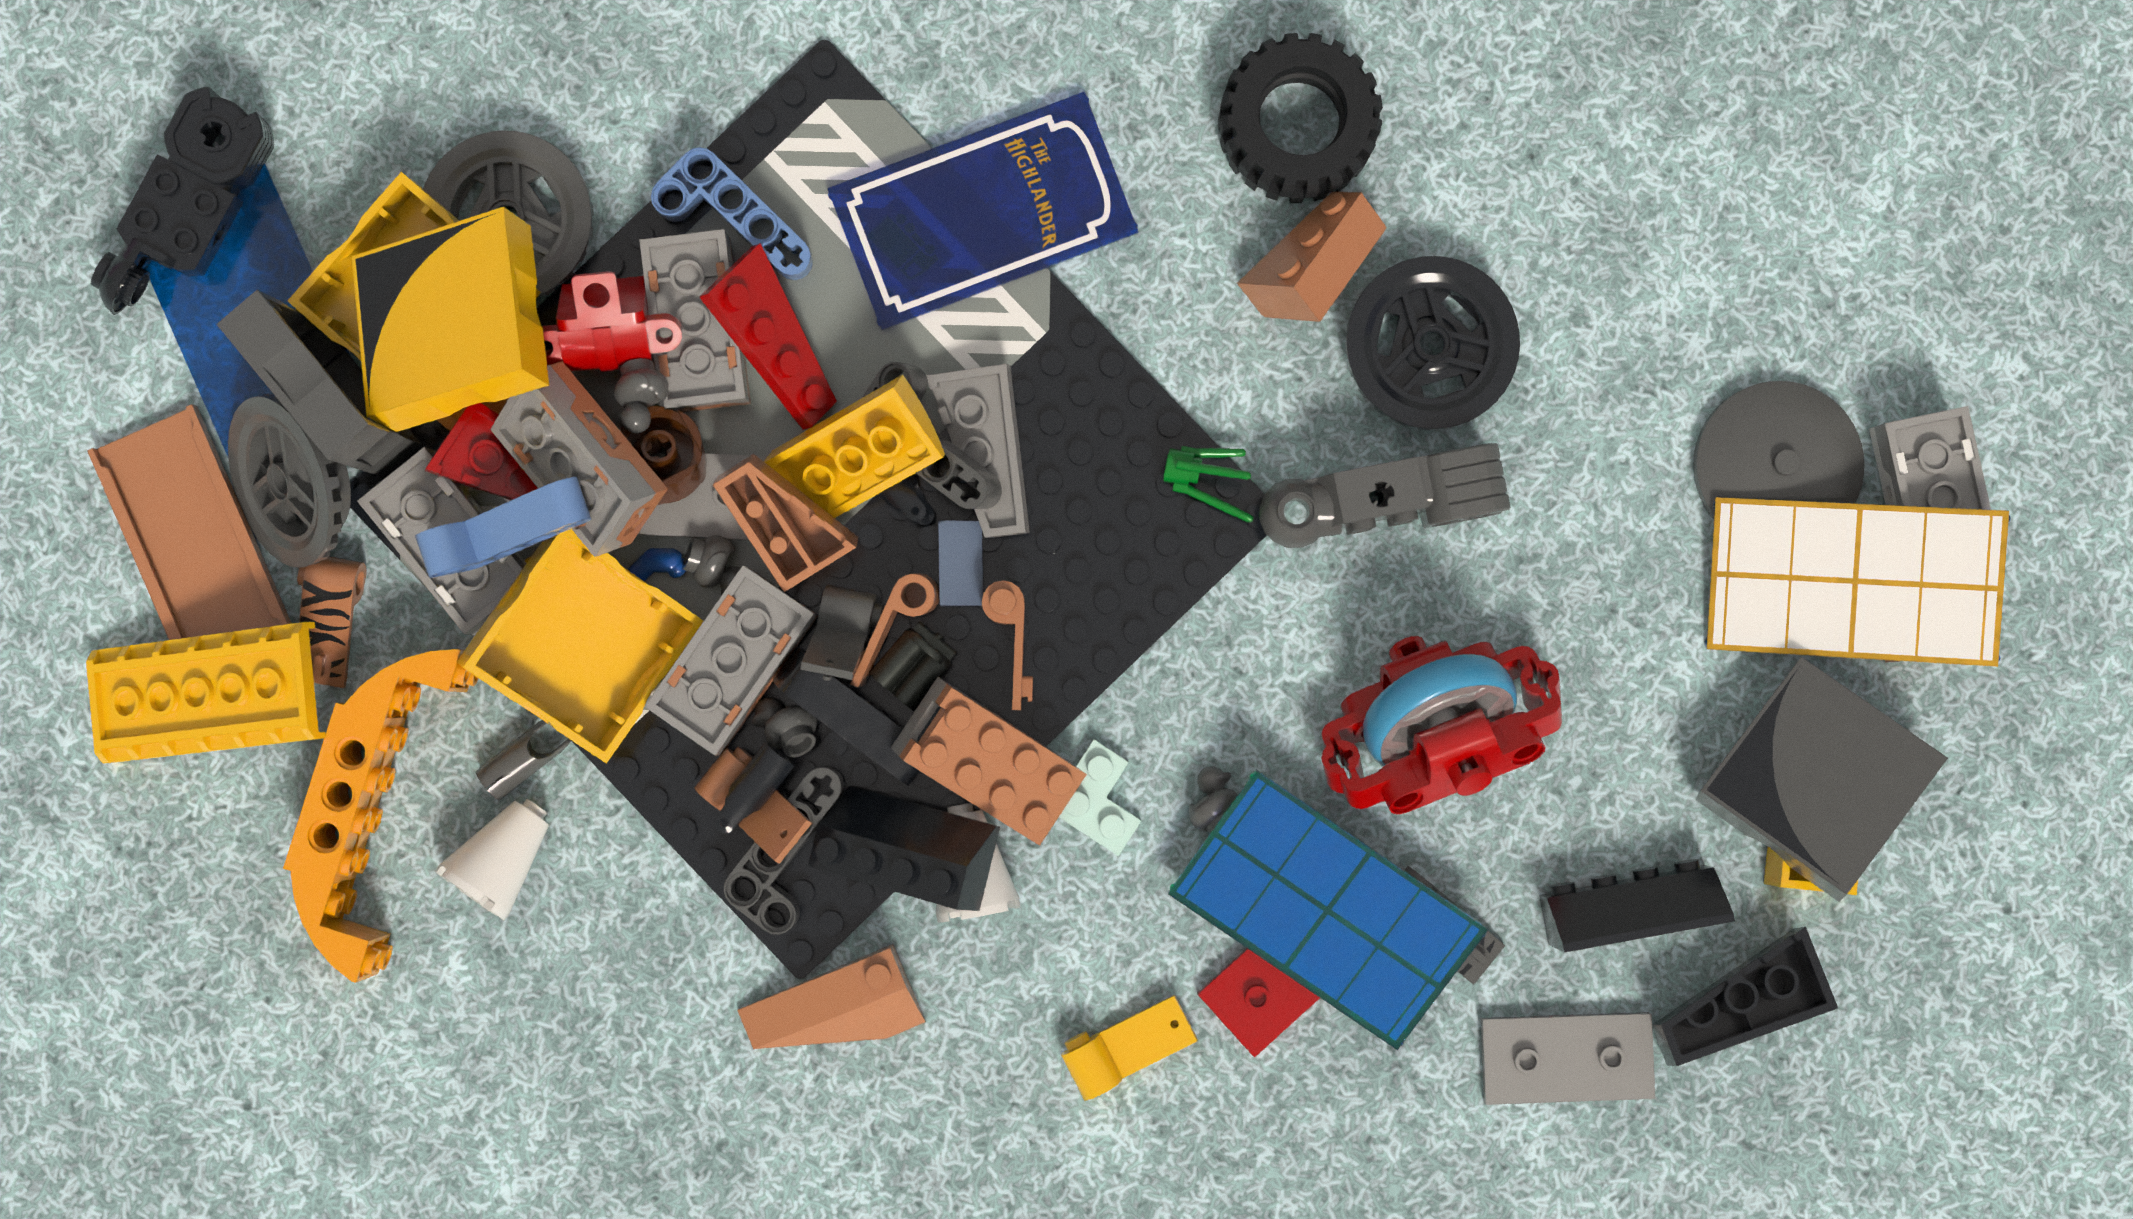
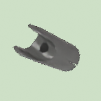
[476,720,571,801]

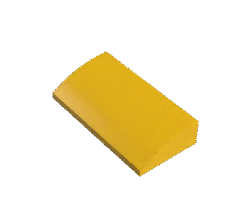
[764,374,945,518]

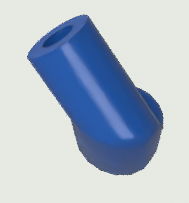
[627,548,686,582]

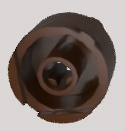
[621,406,707,505]

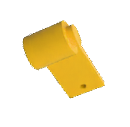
[1061,995,1198,1101]

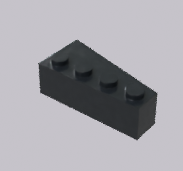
[1652,927,1838,1066]

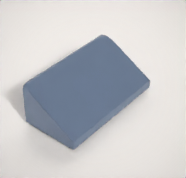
[938,520,983,606]

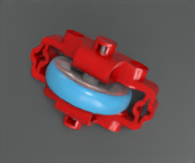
[1321,636,1562,814]

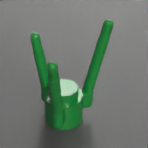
[1163,446,1253,522]

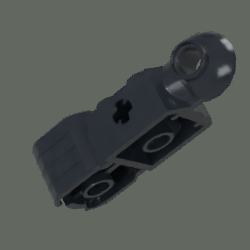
[91,87,274,315]

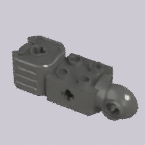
[1259,443,1511,548]

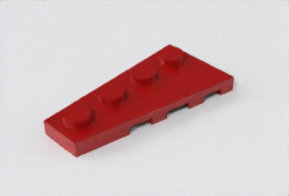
[699,243,837,430]
[425,403,538,500]

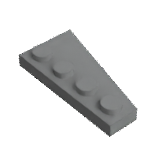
[926,364,1030,538]

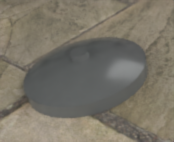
[1693,381,1864,520]

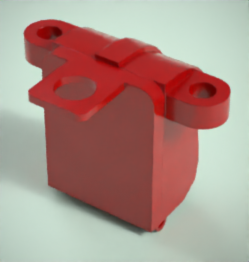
[542,271,682,372]

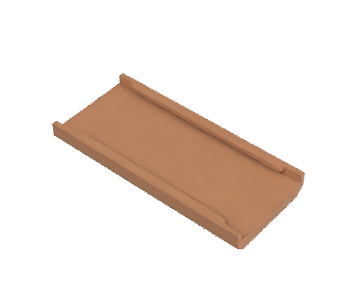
[87,404,292,640]

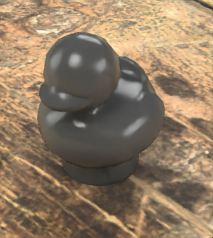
[614,358,669,433]
[682,535,740,595]
[752,697,817,757]
[1188,766,1238,834]

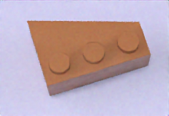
[1237,192,1387,322]
[713,454,859,592]

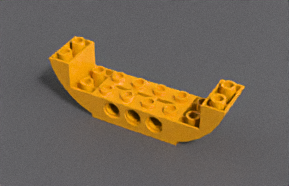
[283,649,479,983]

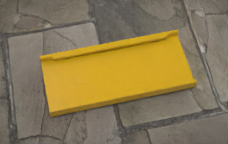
[86,622,326,764]

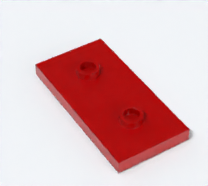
[1197,946,1322,1058]

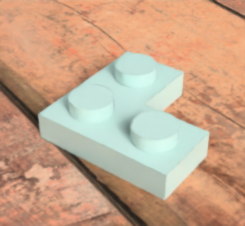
[1059,739,1141,856]

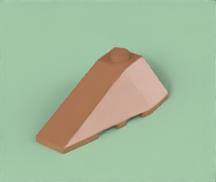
[737,944,926,1049]

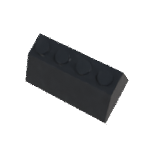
[807,786,1000,911]
[1539,859,1735,953]

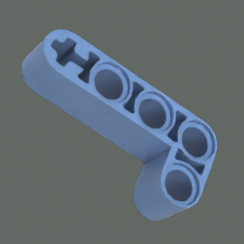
[651,147,813,280]
[415,477,591,578]

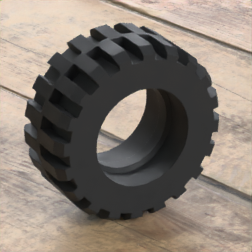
[1218,33,1383,203]

